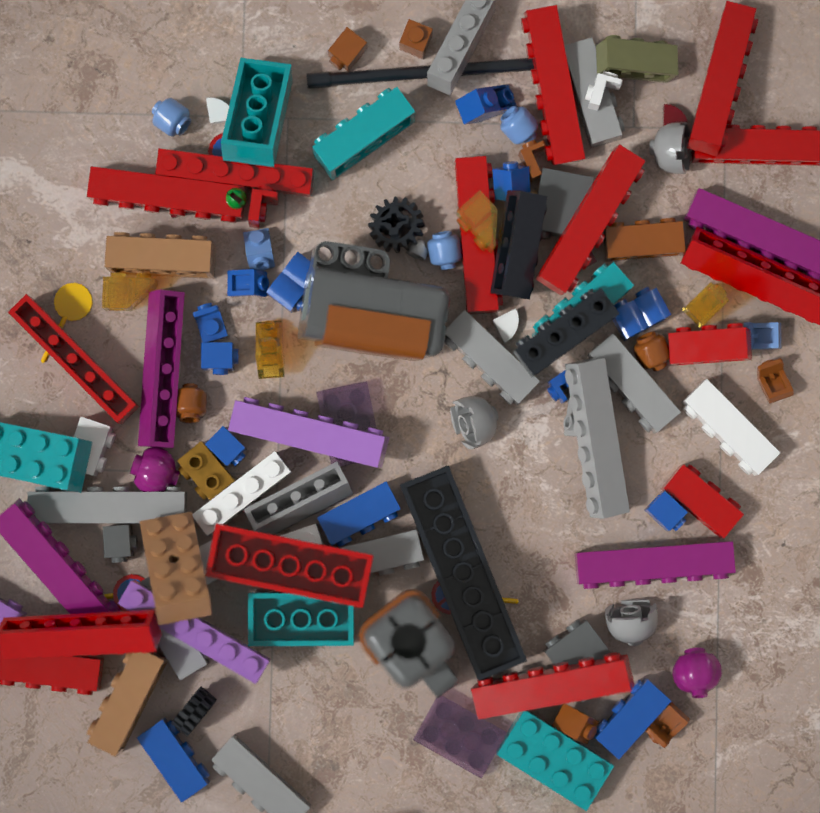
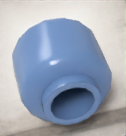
[152,98,191,137]
[500,106,538,144]
[427,231,463,270]

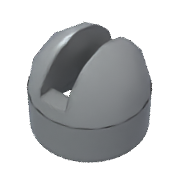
[406,239,428,261]

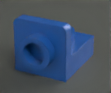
[227,269,269,297]
[193,303,228,342]
[547,370,569,403]

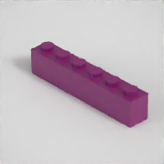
[683,188,820,281]
[138,289,185,448]
[0,498,121,614]
[575,541,736,589]

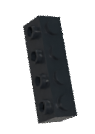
[490,190,547,300]
[513,288,620,378]

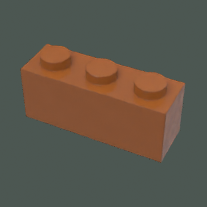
[603,218,686,262]

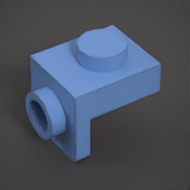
[243,228,275,271]
[744,322,782,350]

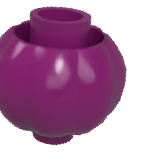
[130,447,180,492]
[672,648,722,698]

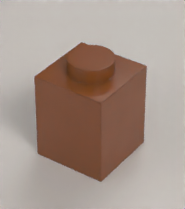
[399,19,433,59]
[328,27,368,72]
[552,703,599,745]

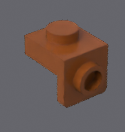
[518,140,546,183]
[757,358,794,404]
[646,701,690,748]

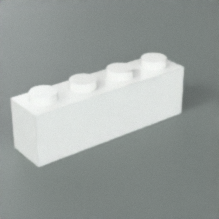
[681,379,780,476]
[192,451,292,536]

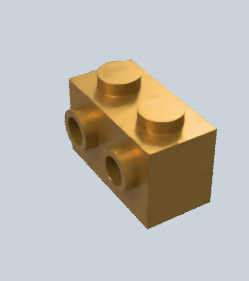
[177,441,236,500]

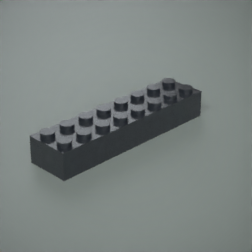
[400,465,527,681]

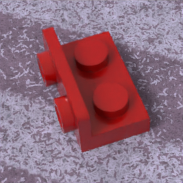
[248,186,279,229]

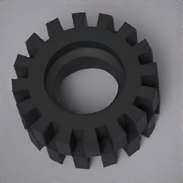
[171,686,217,737]

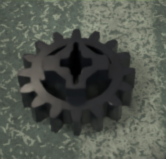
[368,197,425,253]

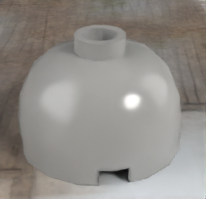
[649,122,692,174]
[450,396,499,449]
[605,598,658,646]

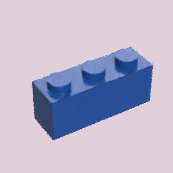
[317,482,401,547]
[594,678,671,760]
[137,717,210,803]

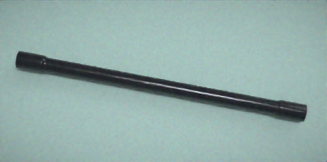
[307,58,534,89]

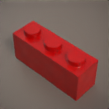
[668,323,752,366]
[661,464,744,538]

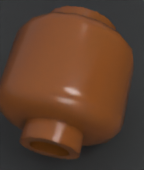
[634,331,670,371]
[176,383,207,423]

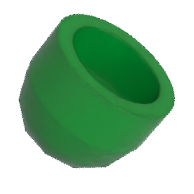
[226,188,247,209]

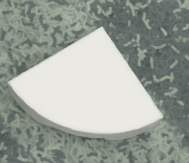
[206,98,229,125]
[493,309,519,344]

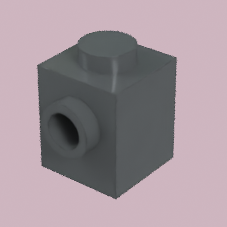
[103,525,138,563]

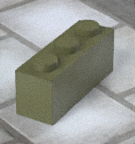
[596,35,678,83]

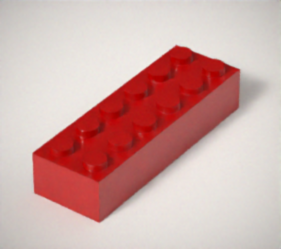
[205,524,374,608]

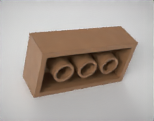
[105,232,216,279]
[139,512,212,625]
[87,651,168,757]

